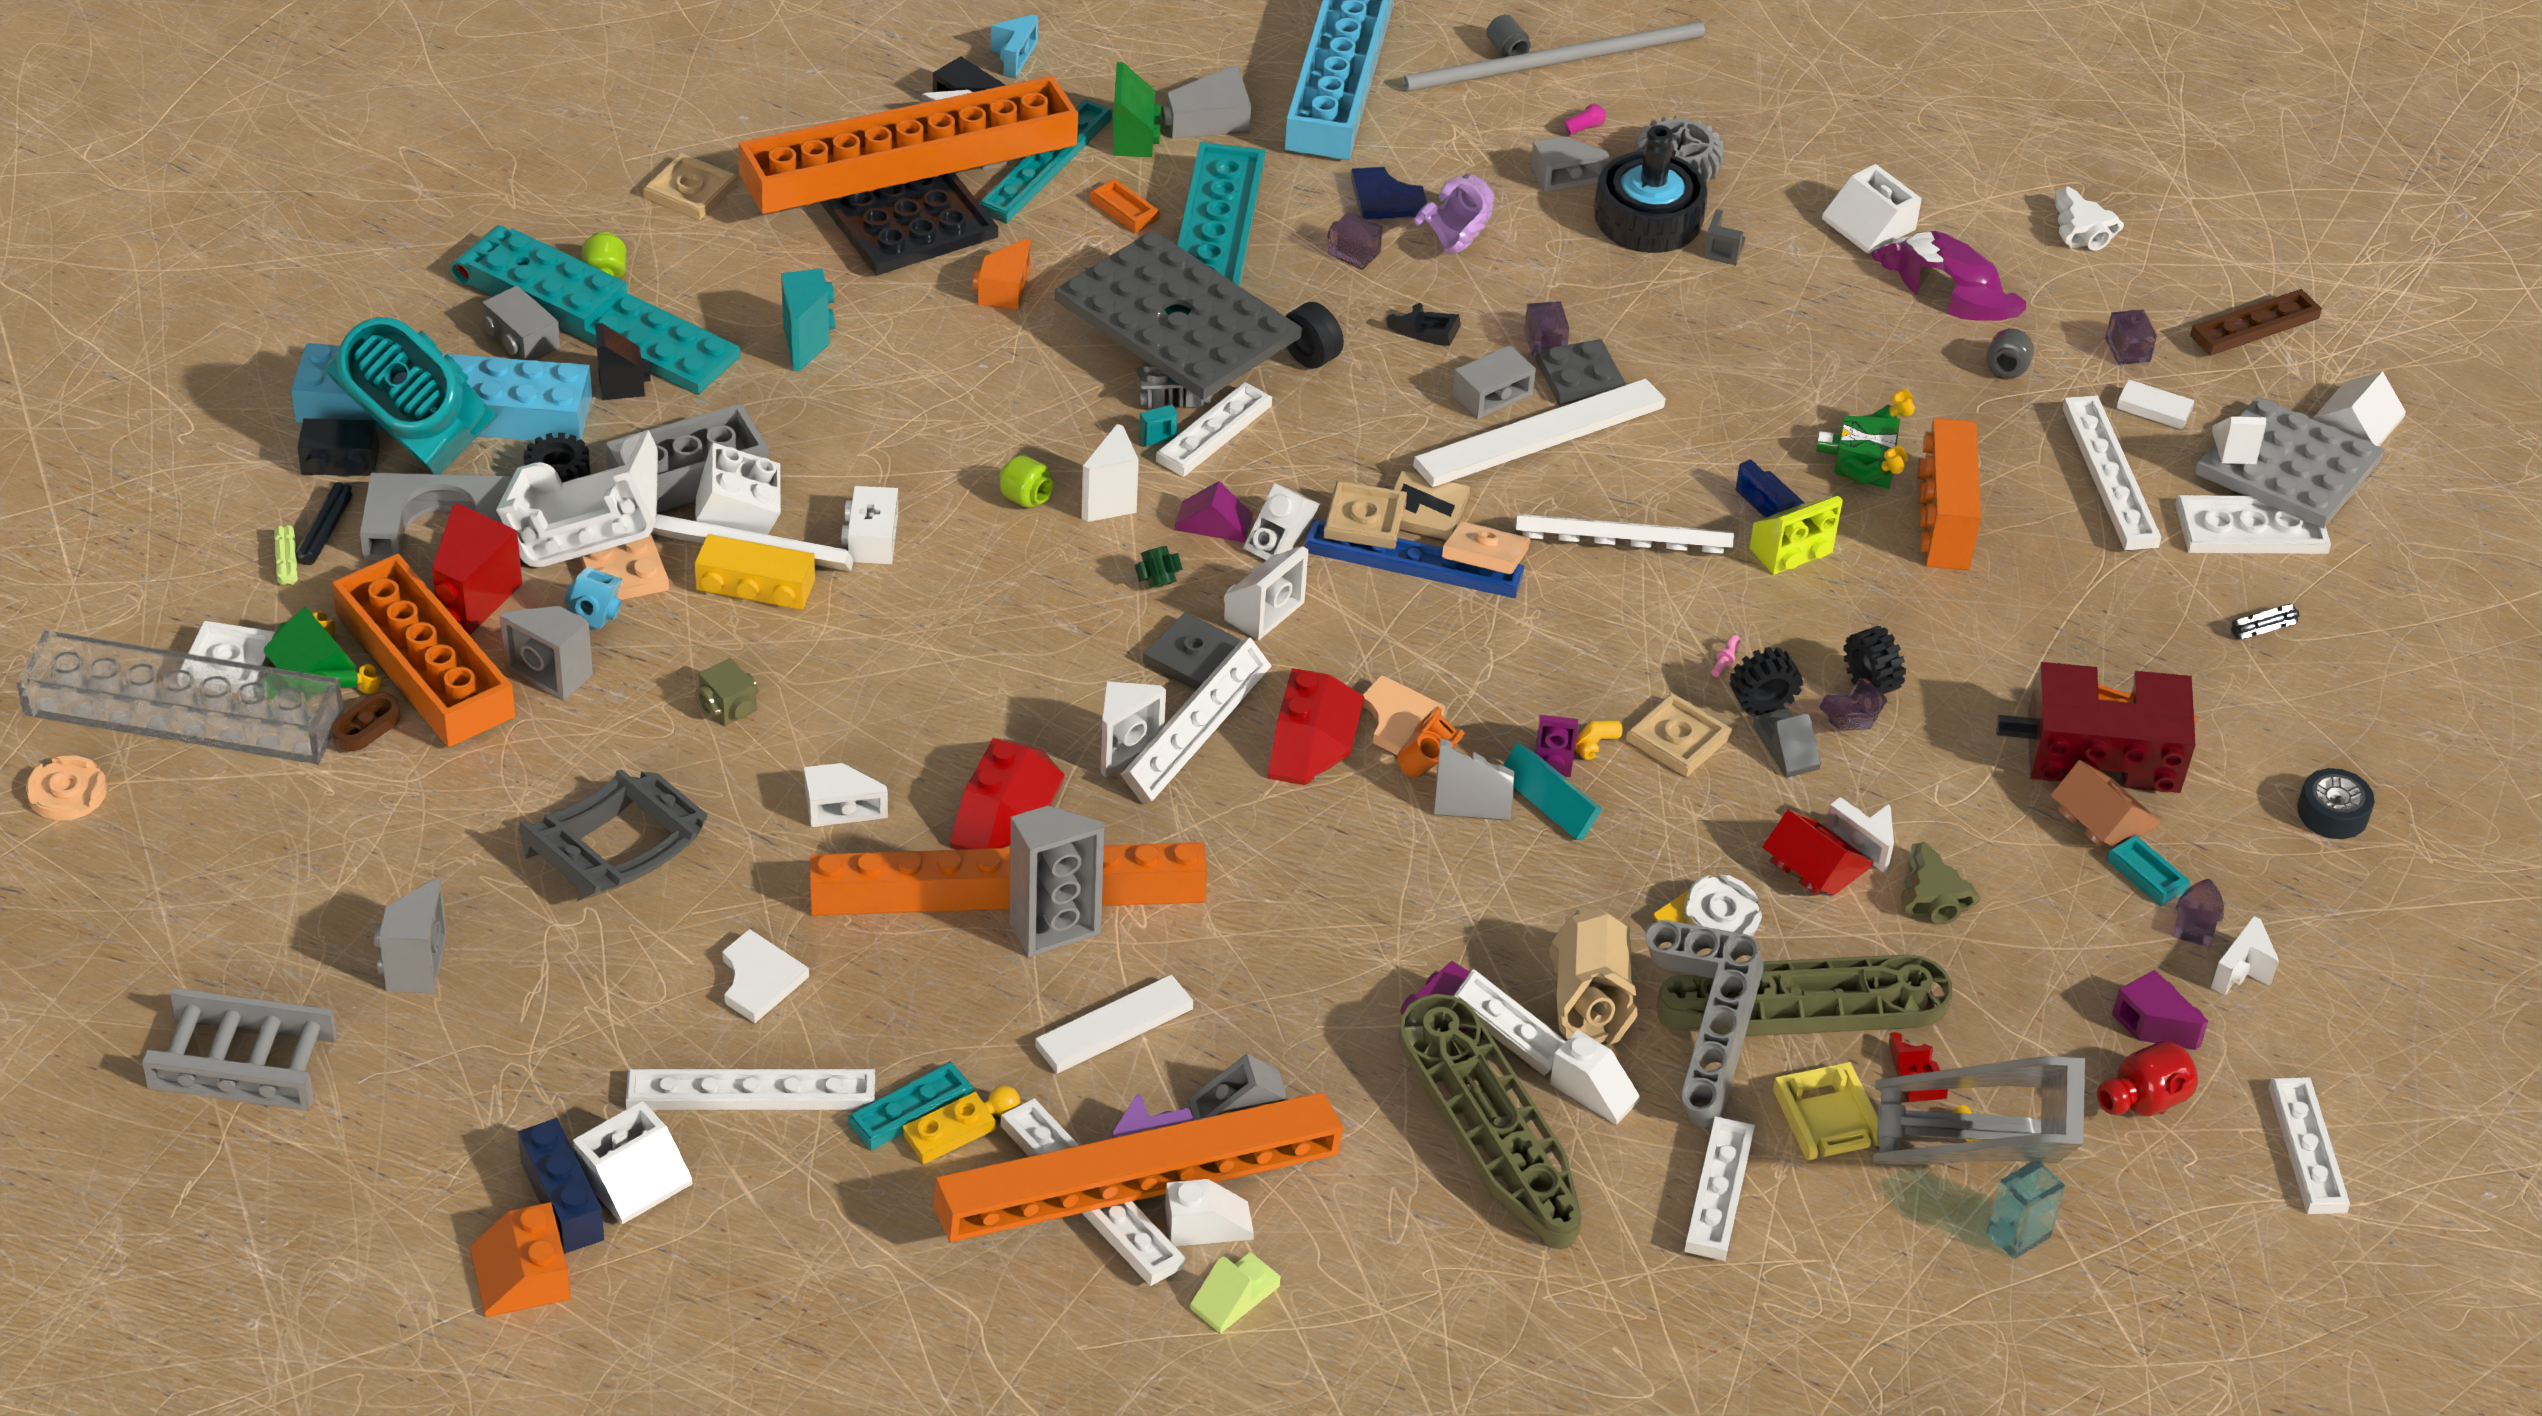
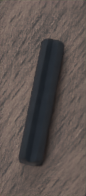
[296,482,353,565]

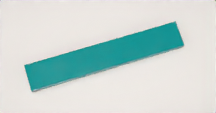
[979,99,1113,224]

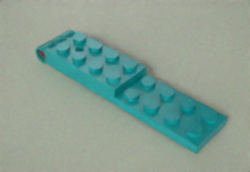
[1165,142,1266,315]
[450,225,740,395]

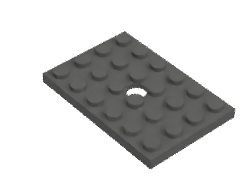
[1054,230,1302,400]

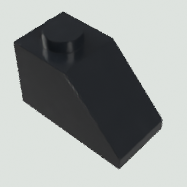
[595,323,651,400]

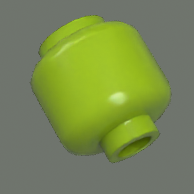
[581,232,627,279]
[999,455,1054,508]

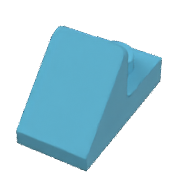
[991,14,1038,79]

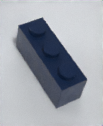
[517,1118,604,1254]

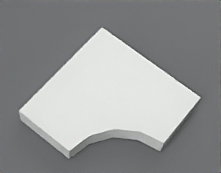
[722,929,809,1023]

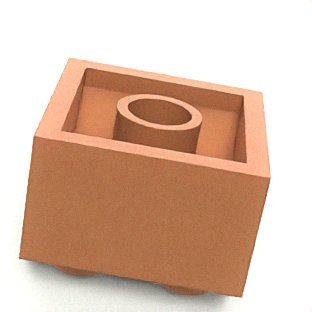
[2051,760,2161,847]

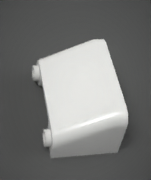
[496,430,658,568]

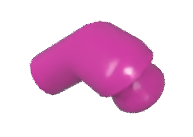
[1564,104,1606,136]

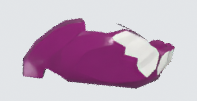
[1871,231,2026,321]

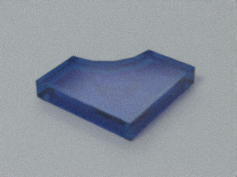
[1351,167,1427,220]

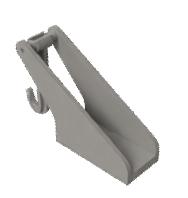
[1873,1056,2085,1165]

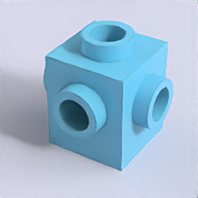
[564,567,622,630]

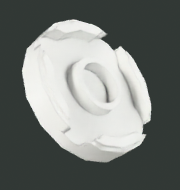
[1683,874,1762,937]

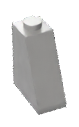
[1162,66,1251,139]

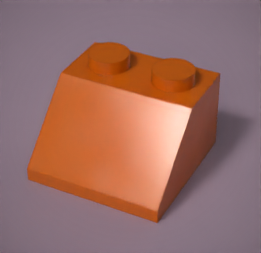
[470,1202,571,1317]

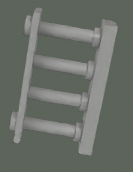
[142,988,337,1111]

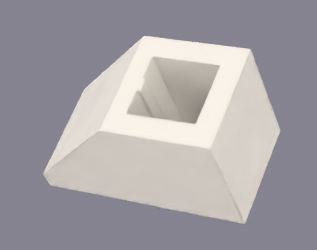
[1243,483,1320,560]

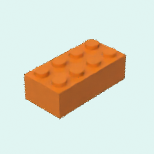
[1917,418,1981,570]

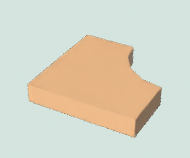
[1363,675,1445,755]

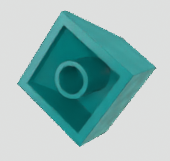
[781,268,835,371]

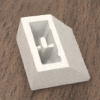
[1822,164,1922,254]
[695,443,781,535]
[572,1101,693,1224]

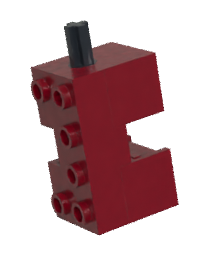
[1996,662,2196,793]

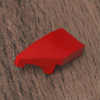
[1889,1032,1948,1102]

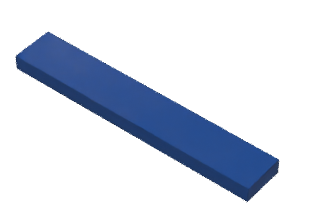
[1304,520,1524,598]

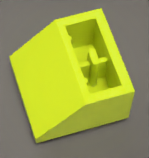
[1749,496,1843,575]

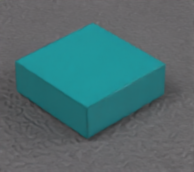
[1139,404,1177,447]

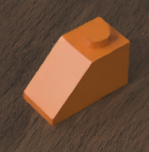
[972,239,1031,310]

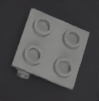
[1135,363,1211,409]

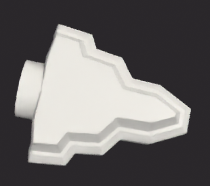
[2055,186,2124,251]

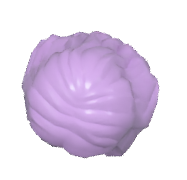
[1414,174,1495,255]

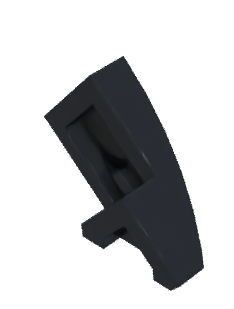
[1386,303,1461,346]

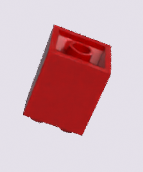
[432,503,522,635]

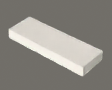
[1453,969,1566,1076]

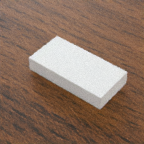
[2116,379,2195,430]

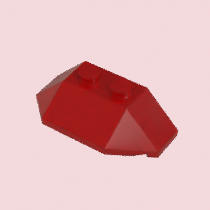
[1268,668,1364,785]
[950,738,1065,850]

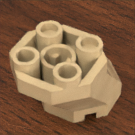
[1549,907,1637,1045]

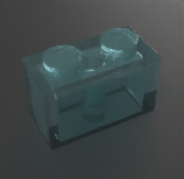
[1986,1162,2065,1260]

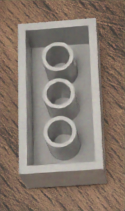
[606,403,769,513]

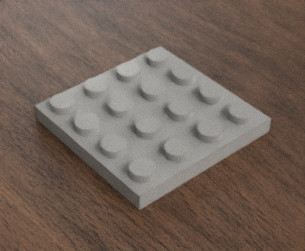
[2195,397,2385,529]

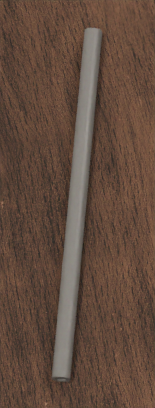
[1403,21,1705,91]

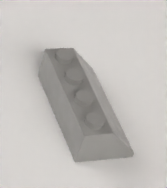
[1010,806,1105,958]

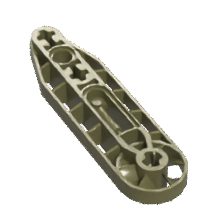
[1657,954,1952,1036]
[1399,994,1581,1249]

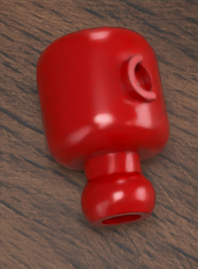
[2097,1041,2198,1117]

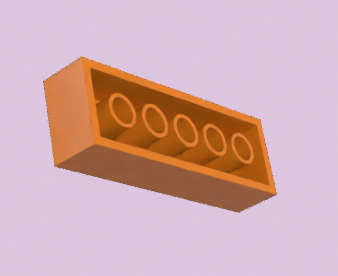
[332,553,515,748]

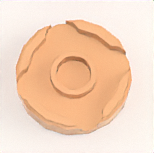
[26,755,107,821]

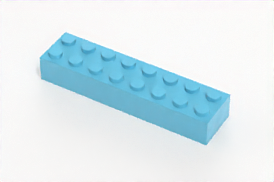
[1285,0,1394,160]
[291,343,592,441]

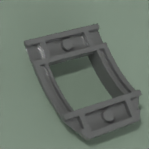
[519,770,708,902]

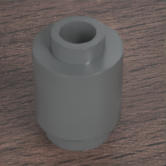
[1486,14,1531,57]

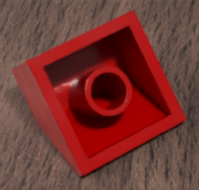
[1762,809,1874,895]

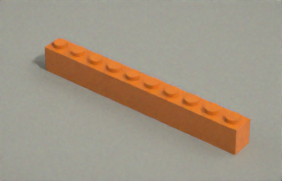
[810,842,1207,916]
[933,1092,1343,1243]

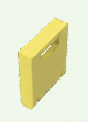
[1773,1062,1879,1161]

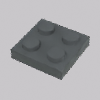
[1536,339,1626,405]

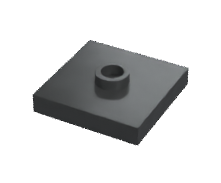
[1143,612,1241,690]

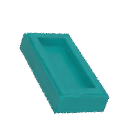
[2106,835,2190,906]

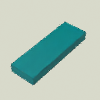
[1503,743,1603,840]
[848,1061,974,1151]

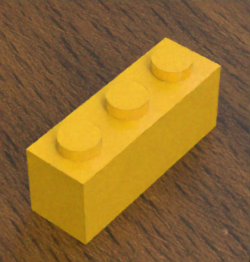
[695,534,815,610]

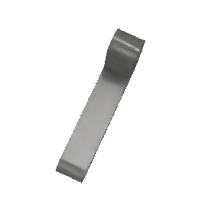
[1646,920,1764,1128]

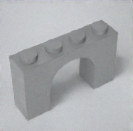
[360,473,513,560]

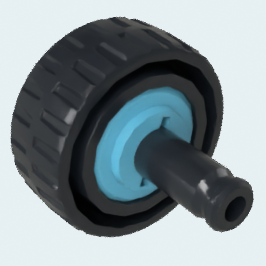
[1594,125,1708,253]

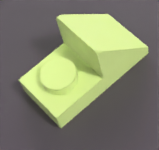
[1190,1252,1281,1334]

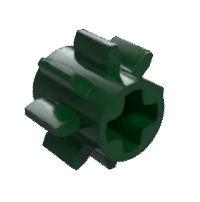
[1135,546,1183,589]

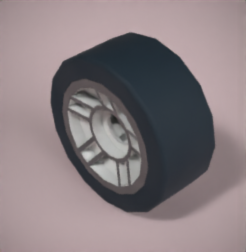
[2297,768,2375,839]

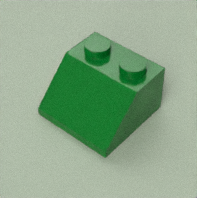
[1113,62,1161,157]

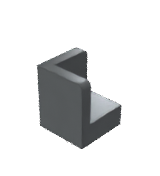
[1703,209,1745,266]

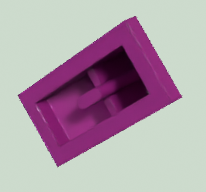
[1174,481,1253,542]

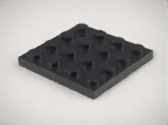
[820,172,998,276]

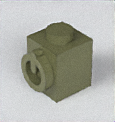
[695,658,758,726]

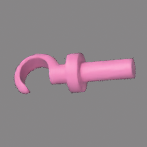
[1711,635,1740,677]

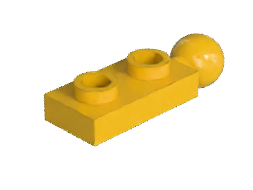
[903,1085,1020,1164]

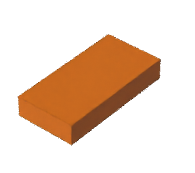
[1090,178,1160,233]

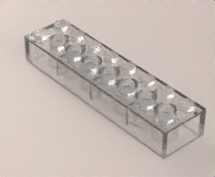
[16,630,344,765]

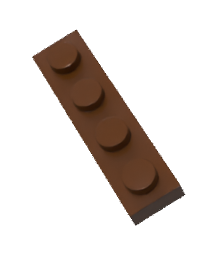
[2190,289,2322,356]

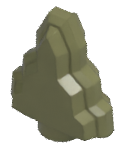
[1901,842,1980,924]

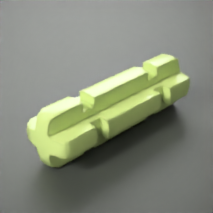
[274,525,298,586]

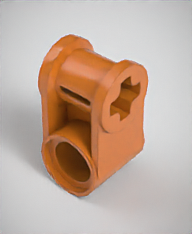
[1397,706,1465,778]

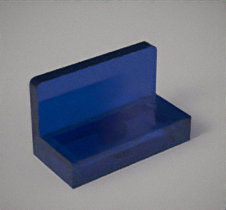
[1735,459,1804,518]

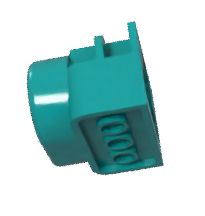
[323,317,498,474]

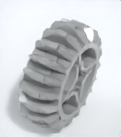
[1635,115,1724,184]

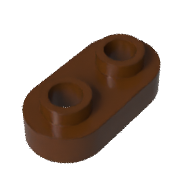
[332,693,401,751]

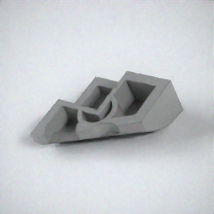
[1434,739,1514,820]

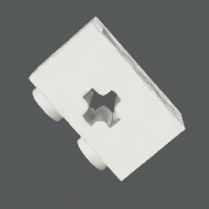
[841,486,898,564]

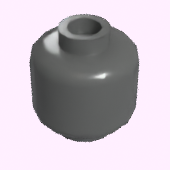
[1986,328,2034,379]

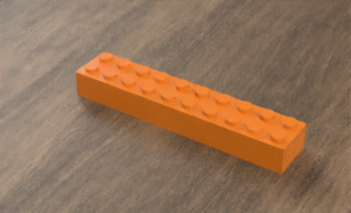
[739,75,1078,214]

